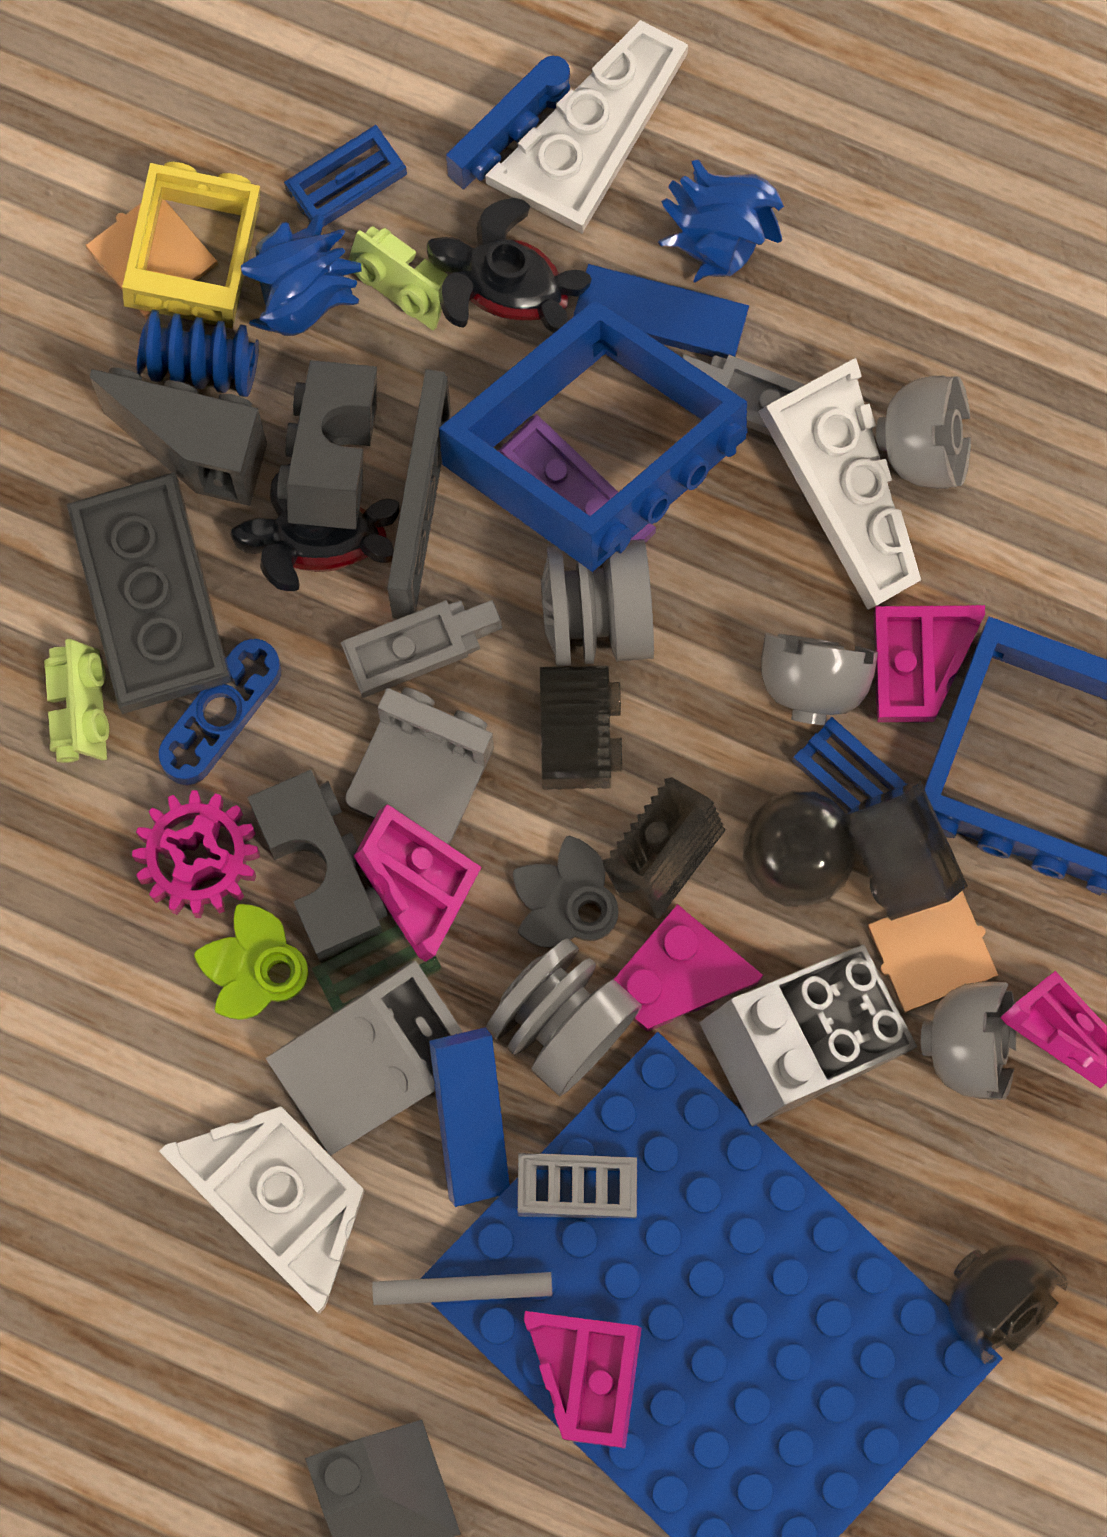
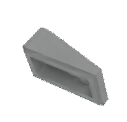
[518,1153,637,1218]

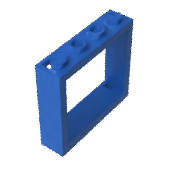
[439,299,748,572]
[913,616,1107,896]

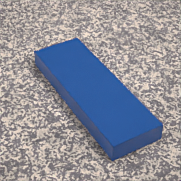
[574,264,749,359]
[429,1027,510,1207]

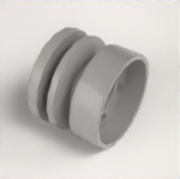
[541,539,654,666]
[486,938,642,1097]

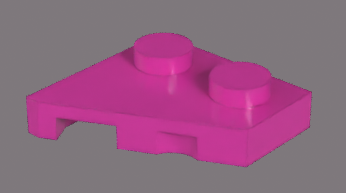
[874,605,985,722]
[354,804,482,962]

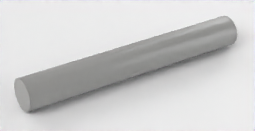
[372,1272,552,1306]

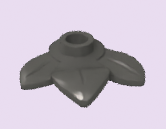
[513,836,618,948]

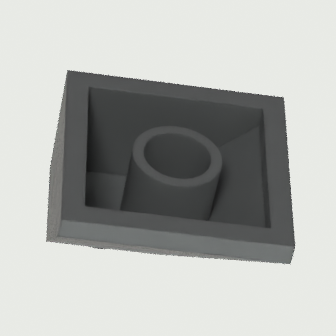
[305,1420,461,1537]

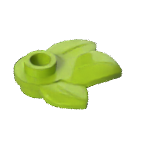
[194,904,308,1020]

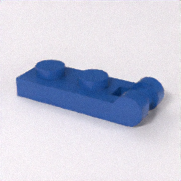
[446,55,570,190]

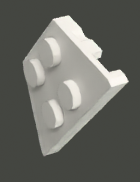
[159,1106,365,1314]

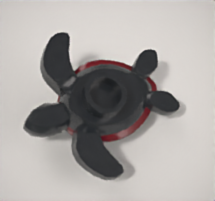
[427,198,592,333]
[230,463,400,591]

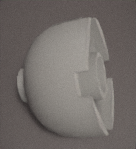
[876,375,971,489]
[761,633,878,725]
[921,982,1016,1100]

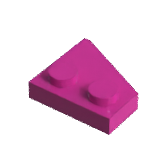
[614,904,763,1032]
[1000,971,1107,1089]
[524,1311,642,1449]

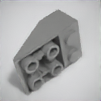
[699,944,917,1127]
[265,961,463,1156]

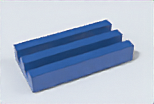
[284,125,407,228]
[792,717,917,838]

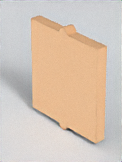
[86,199,218,319]
[867,888,998,1014]

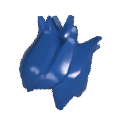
[658,159,784,283]
[241,214,362,336]

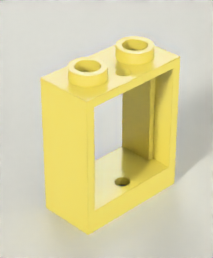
[122,162,260,329]

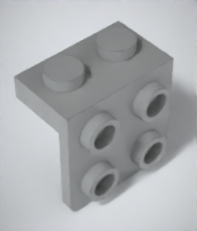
[346,687,494,845]

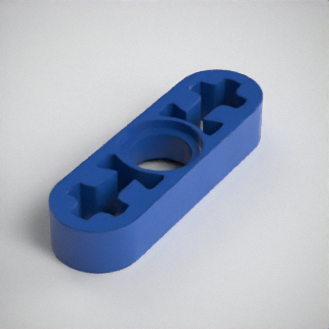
[159,639,281,785]

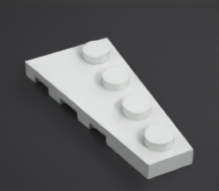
[485,20,688,234]
[758,358,921,610]

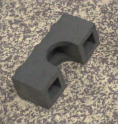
[277,360,377,529]
[247,770,388,963]

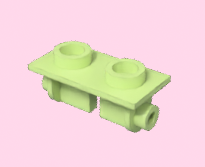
[348,226,448,331]
[44,639,109,763]

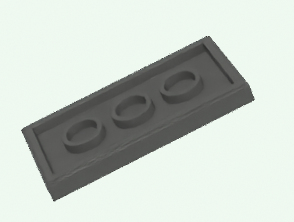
[387,369,451,619]
[67,472,232,714]

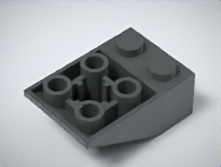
[90,367,267,506]

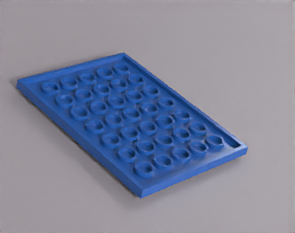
[420,1032,1003,1537]

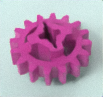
[132,790,260,918]

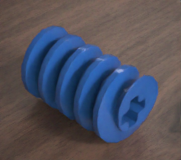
[137,309,259,397]

